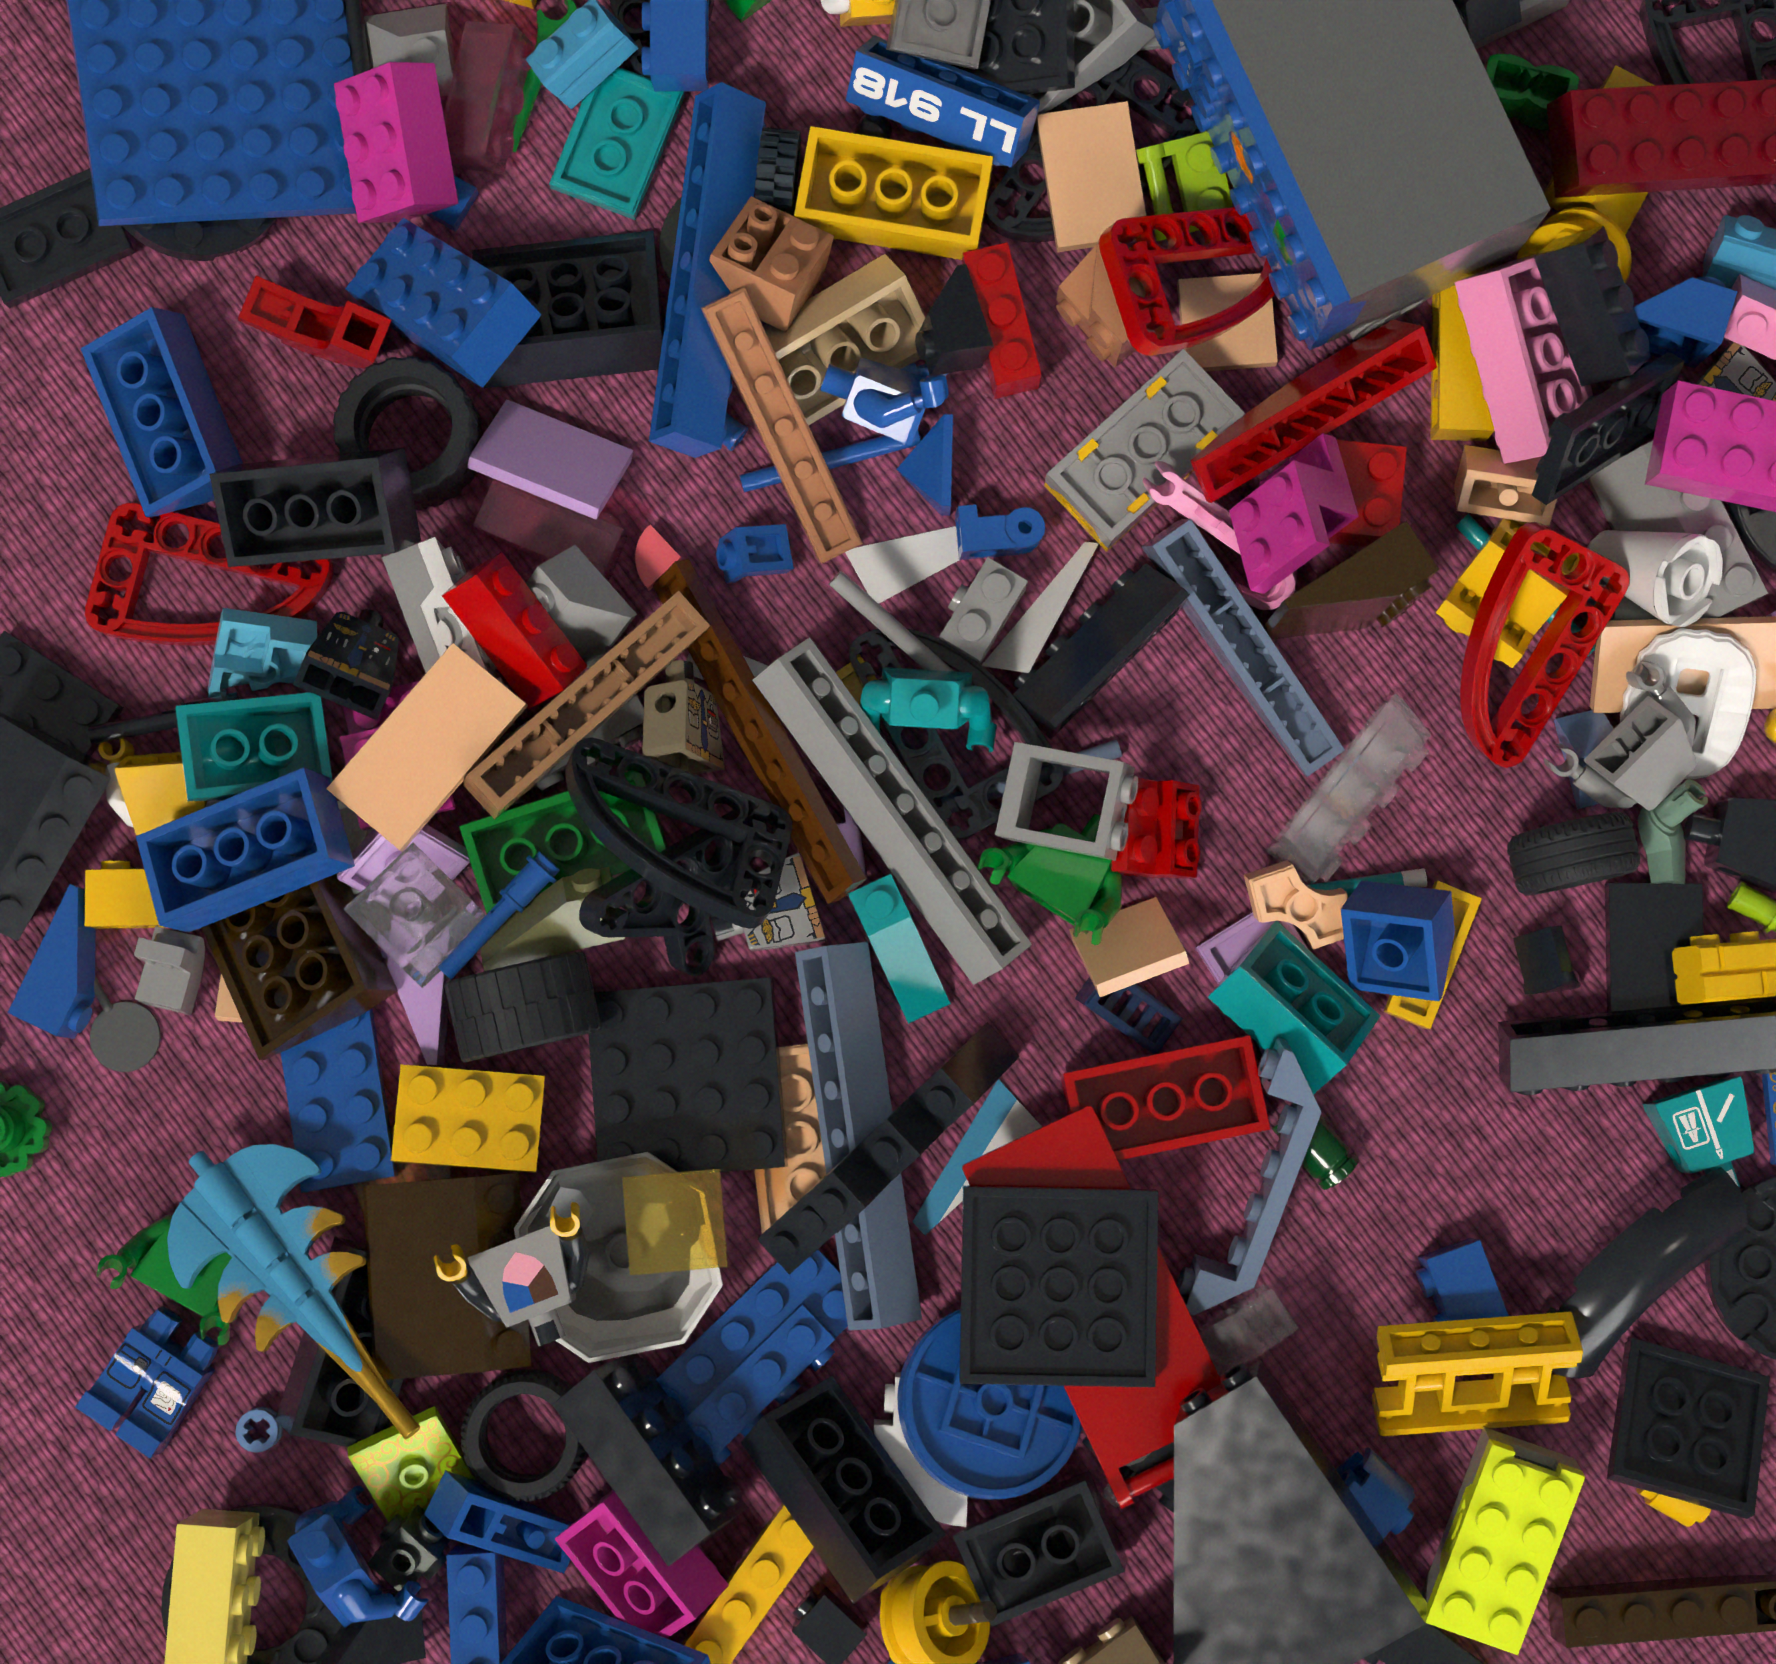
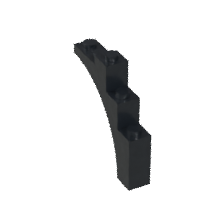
[757,1022,1020,1275]

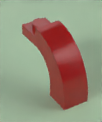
[238,275,391,368]

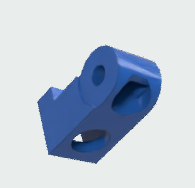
[954,505,1045,560]

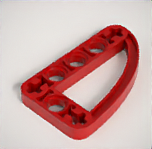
[1099,207,1275,356]
[85,503,334,646]
[1460,522,1629,768]

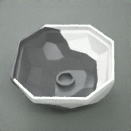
[514,1152,723,1363]

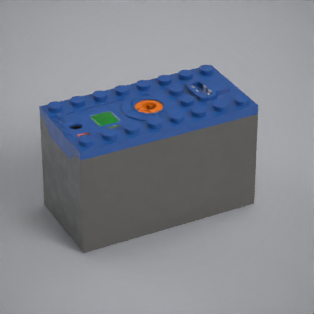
[1153,0,1551,351]

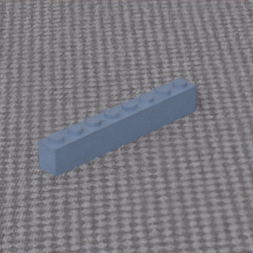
[795,942,922,1331]

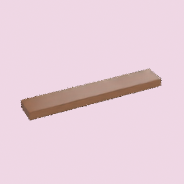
[701,287,863,564]

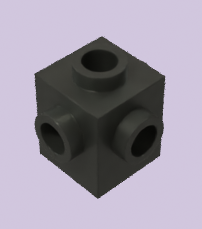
[367,1505,451,1592]

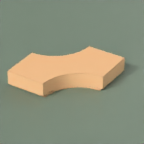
[1244,860,1348,949]

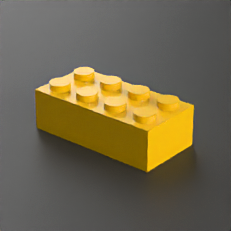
[794,126,993,260]

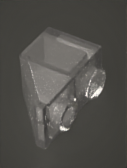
[1198,1284,1299,1376]

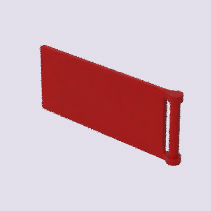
[962,1106,1222,1509]

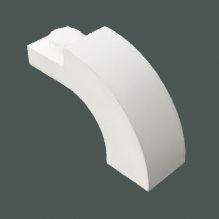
[874,1372,967,1527]

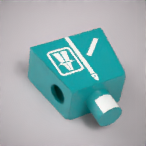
[1643,1076,1754,1187]

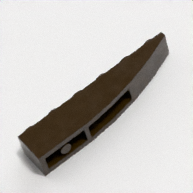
[1546,1575,1776,1648]

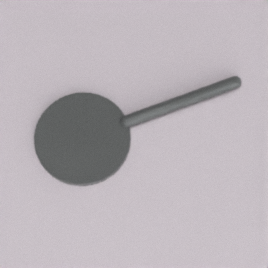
[90,976,161,1072]

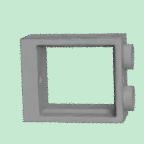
[995,742,1138,861]

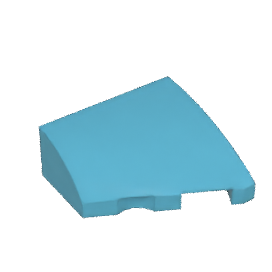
[208,608,317,698]

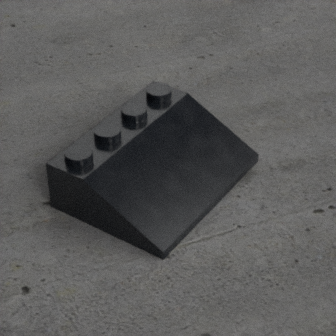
[472,230,664,388]
[0,712,111,941]

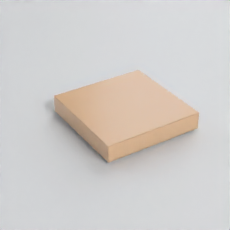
[1177,273,1278,371]
[1069,897,1189,997]

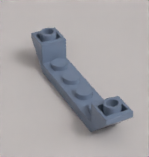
[1176,1037,1322,1316]

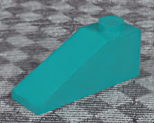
[848,874,951,1024]

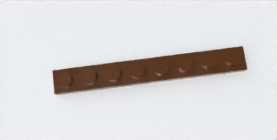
[653,558,867,904]

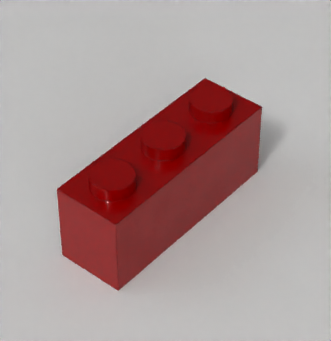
[962,242,1042,399]
[442,552,588,709]

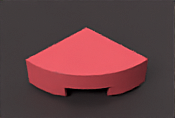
[635,524,682,591]

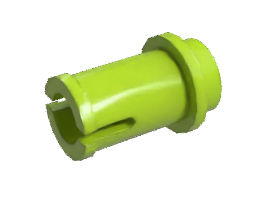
[1726,881,1776,933]

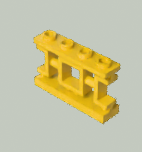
[1372,1312,1583,1436]

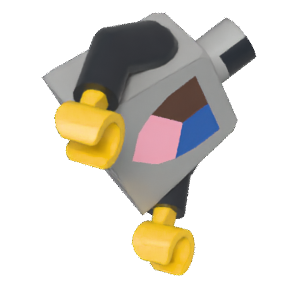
[434,1202,590,1346]

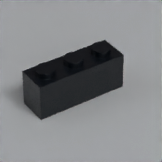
[1534,226,1651,387]

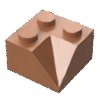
[1056,242,1156,368]

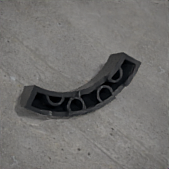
[1545,1167,1748,1379]

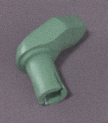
[1638,779,1708,884]

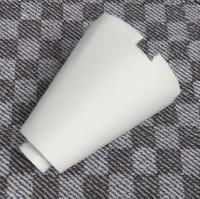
[1587,530,1723,627]

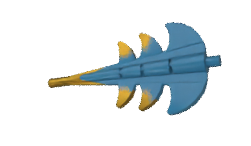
[167,1144,421,1440]

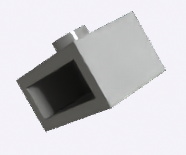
[939,557,1028,665]

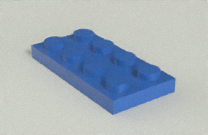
[281,1008,398,1193]

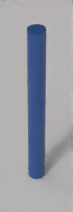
[739,430,921,493]

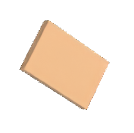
[1036,101,1146,253]

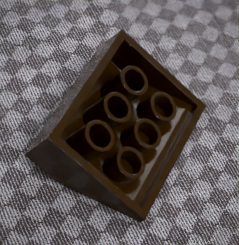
[1263,521,1439,639]
[201,874,398,1060]
[363,1173,531,1380]

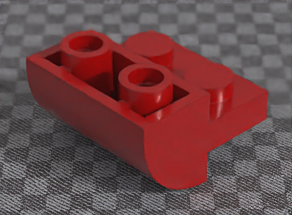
[1112,778,1202,878]

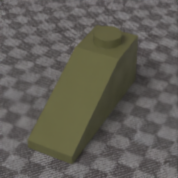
[481,867,625,972]

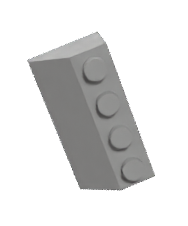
[1586,441,1768,618]

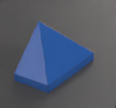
[896,414,953,516]

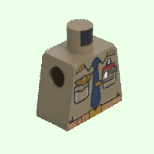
[642,660,725,775]

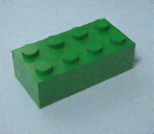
[459,770,668,914]

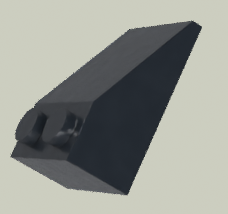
[953,1470,1128,1627]

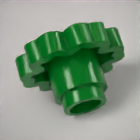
[0,1081,52,1177]

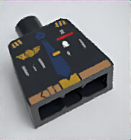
[293,609,399,720]

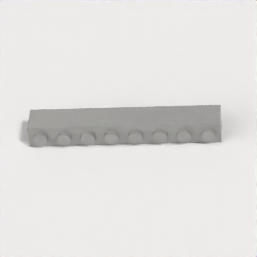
[753,637,1032,985]

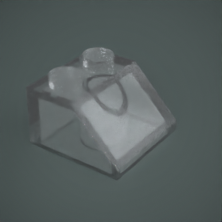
[344,842,485,988]

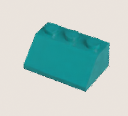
[1208,921,1381,1095]

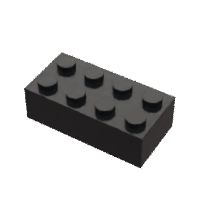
[209,448,421,567]
[553,1353,748,1566]
[741,1376,946,1604]

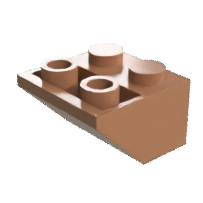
[709,196,834,332]

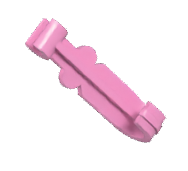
[1142,461,1297,610]

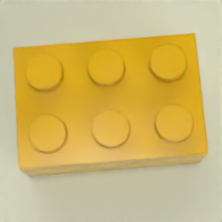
[391,1064,545,1173]

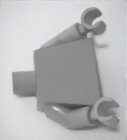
[1544,661,1697,811]

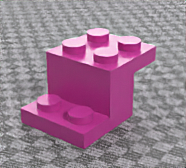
[1229,433,1359,594]

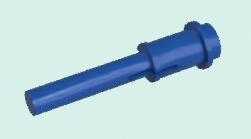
[438,851,560,980]

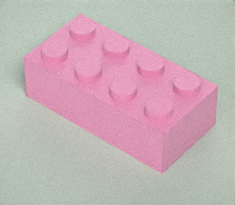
[1454,254,1593,464]

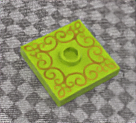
[347,1406,476,1522]

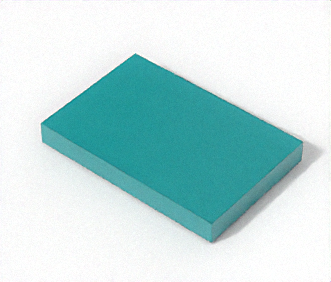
[549,67,685,220]

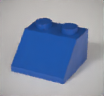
[1633,276,1738,369]
[1341,880,1455,1001]

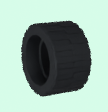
[333,356,484,510]
[444,951,602,1062]

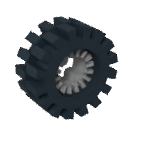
[755,127,801,215]

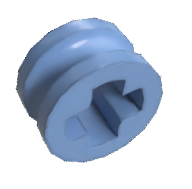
[235,1407,283,1453]

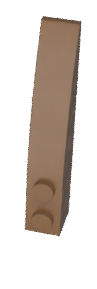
[463,591,710,820]

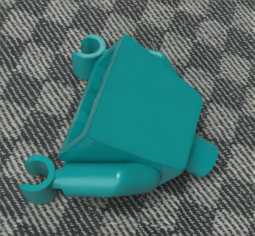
[859,667,997,752]

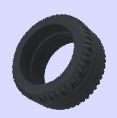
[1507,812,1640,896]
[461,1369,587,1501]

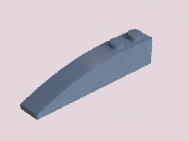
[1141,519,1345,777]

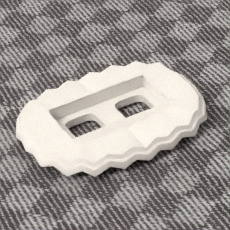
[1620,627,1756,779]

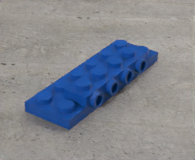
[656,1249,848,1466]

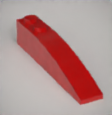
[1190,320,1438,503]

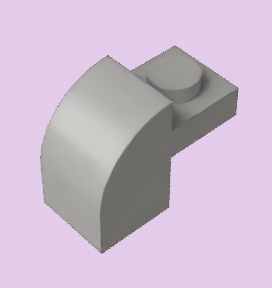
[134,926,205,1015]

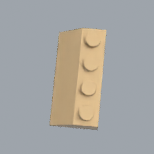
[763,254,925,426]

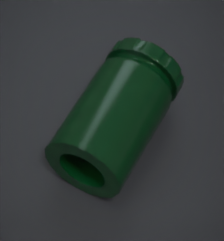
[1271,1115,1360,1190]

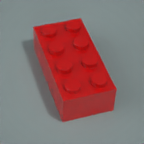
[1060,1035,1270,1161]

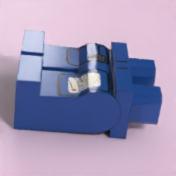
[75,1307,219,1459]

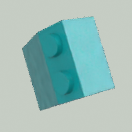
[175,692,332,801]

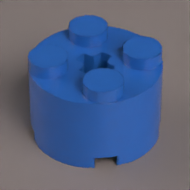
[1336,1447,1415,1539]

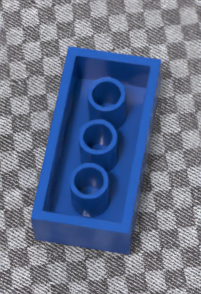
[345,218,541,388]
[136,767,355,933]

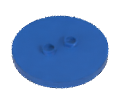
[897,1309,1082,1500]

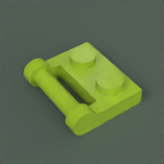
[1136,131,1233,241]

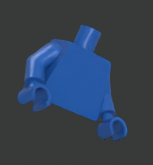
[820,358,949,446]
[287,1486,429,1627]

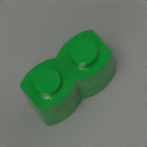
[1484,54,1580,130]

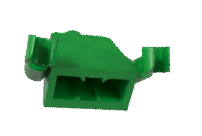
[977,813,1122,945]
[96,1215,244,1345]

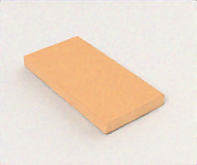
[1590,616,1776,713]
[326,643,527,852]
[754,1044,826,1234]

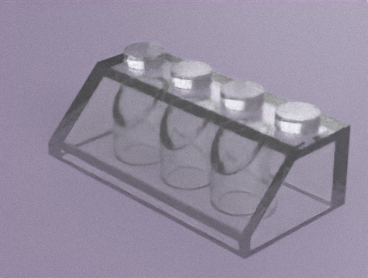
[1265,693,1431,884]

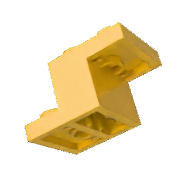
[1435,518,1579,668]

